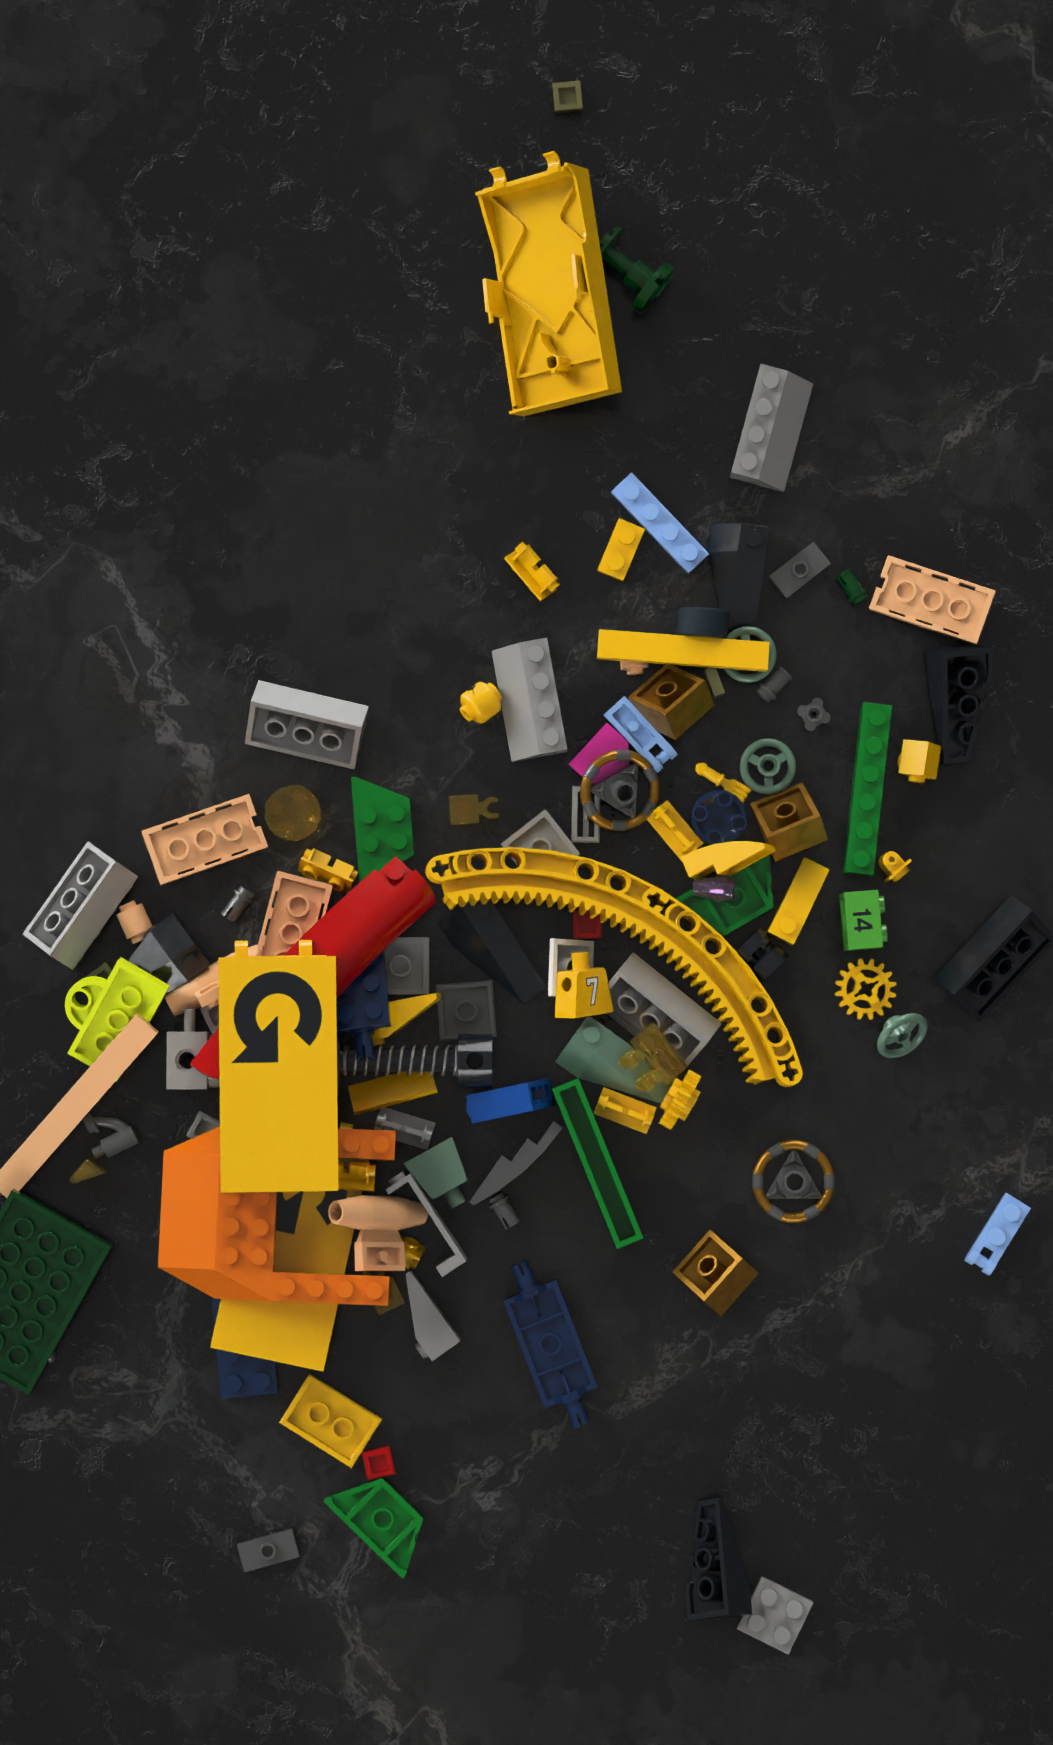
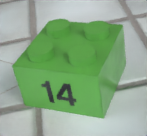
[839,890,887,952]

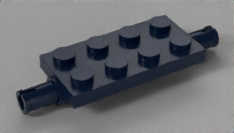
[336,892,391,1061]
[503,1260,598,1428]

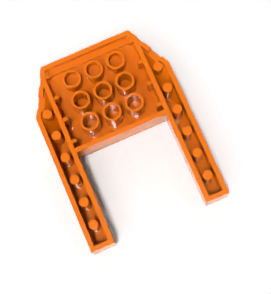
[158,1126,396,1306]

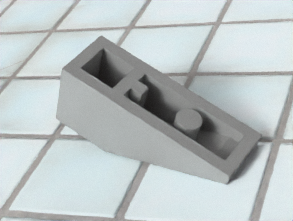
[406,1270,461,1361]

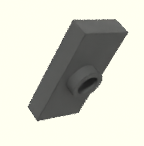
[769,541,831,599]
[237,1528,300,1572]

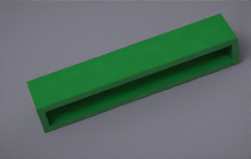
[842,702,892,877]
[552,1078,643,1249]

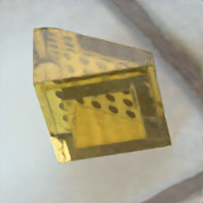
[70,1159,107,1184]

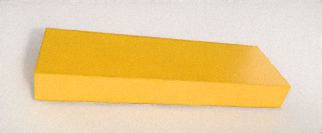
[348,1072,438,1115]

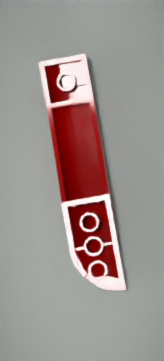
[190,856,436,1080]

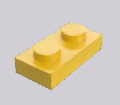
[597,518,645,582]

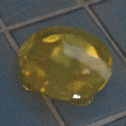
[265,785,321,841]

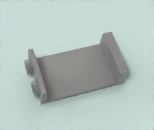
[386,1171,467,1277]

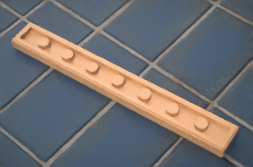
[0,1013,159,1198]

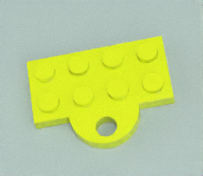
[65,957,170,1082]

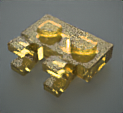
[617,1023,687,1092]

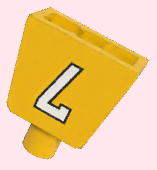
[555,951,613,1018]

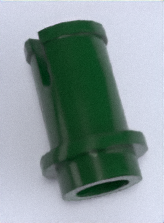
[836,568,869,606]

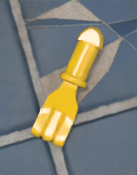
[695,763,751,804]

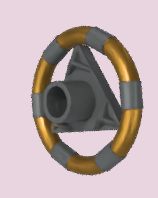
[580,750,660,831]
[752,1140,835,1223]

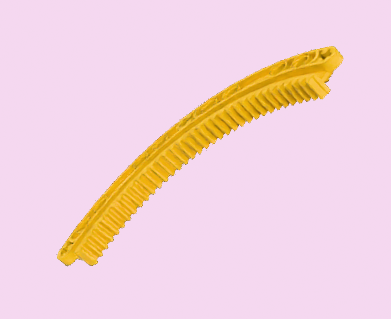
[425,847,803,1087]

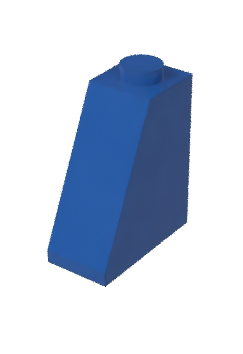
[466,1077,556,1124]

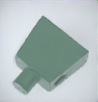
[404,1137,468,1209]

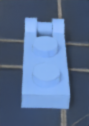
[603,696,678,774]
[964,1193,1031,1276]

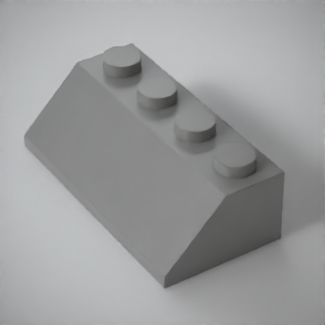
[730,364,813,492]
[492,638,567,762]
[245,680,369,770]
[23,841,138,970]
[606,952,722,1074]

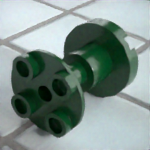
[599,226,675,314]

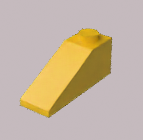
[766,857,830,946]
[372,993,442,1046]

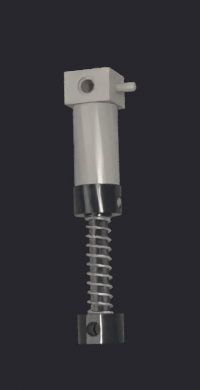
[166,1009,493,1089]

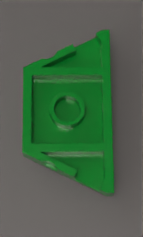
[351,777,414,883]
[676,855,774,936]
[323,1478,424,1579]

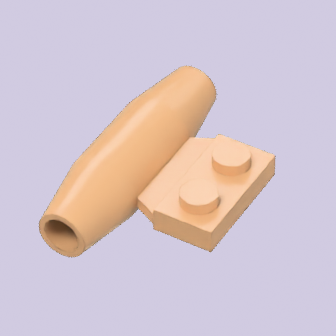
[164,944,263,1016]
[328,1195,428,1271]

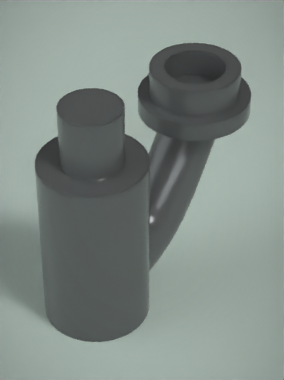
[83,1112,139,1159]

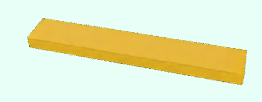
[597,629,770,672]

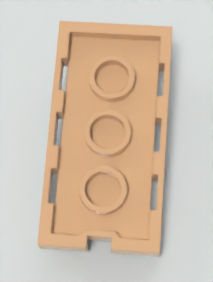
[869,555,996,646]
[141,794,268,885]
[255,871,333,956]

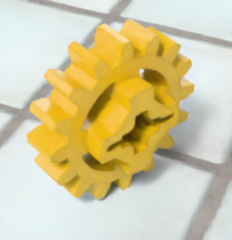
[834,958,896,1020]
[659,1069,701,1130]

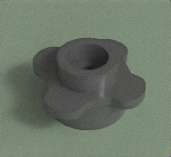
[797,698,831,731]

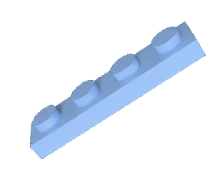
[611,472,709,574]

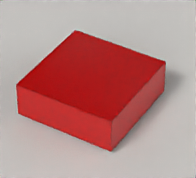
[573,910,602,939]
[362,1445,396,1481]

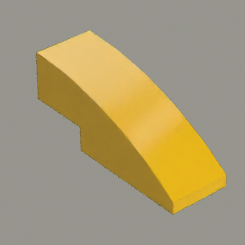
[681,841,776,880]

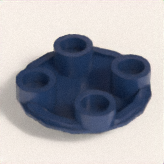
[691,790,747,845]

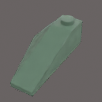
[555,1016,675,1103]

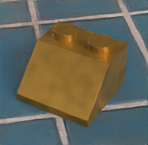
[628,664,715,740]
[750,782,828,862]
[673,1230,759,1316]

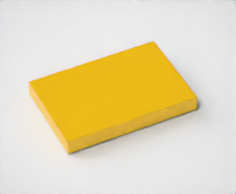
[279,1373,382,1468]

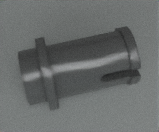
[756,666,792,702]
[221,885,254,923]
[488,1191,520,1230]

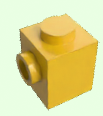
[898,739,941,784]

